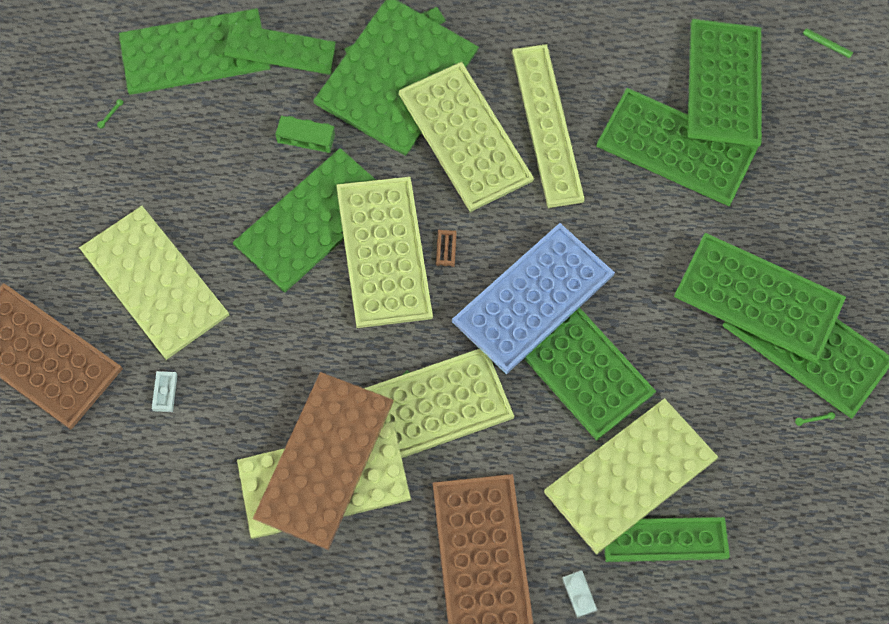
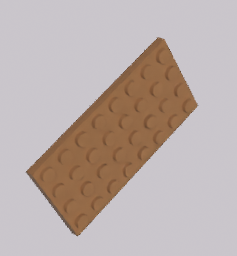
[0,283,123,430]
[253,372,394,550]
[433,474,533,624]

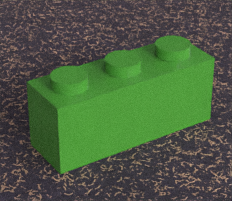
[276,116,335,153]

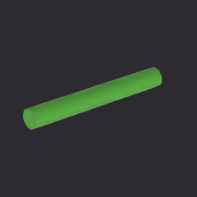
[803,28,853,59]

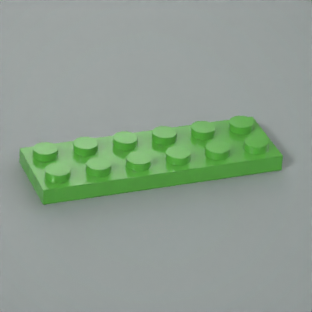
[224,23,336,75]
[604,517,730,562]

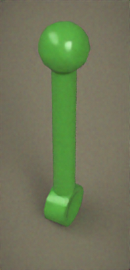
[97,99,123,128]
[795,412,835,426]

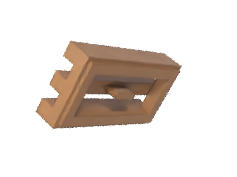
[436,230,457,267]

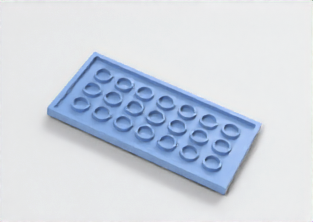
[452,223,615,374]

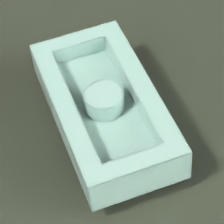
[152,371,177,412]
[562,571,597,618]

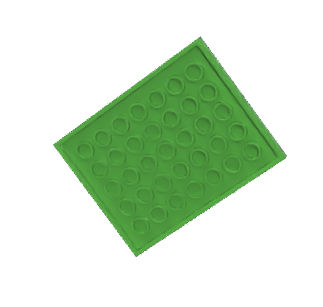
[314,0,479,156]

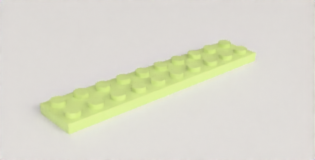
[512,45,584,208]

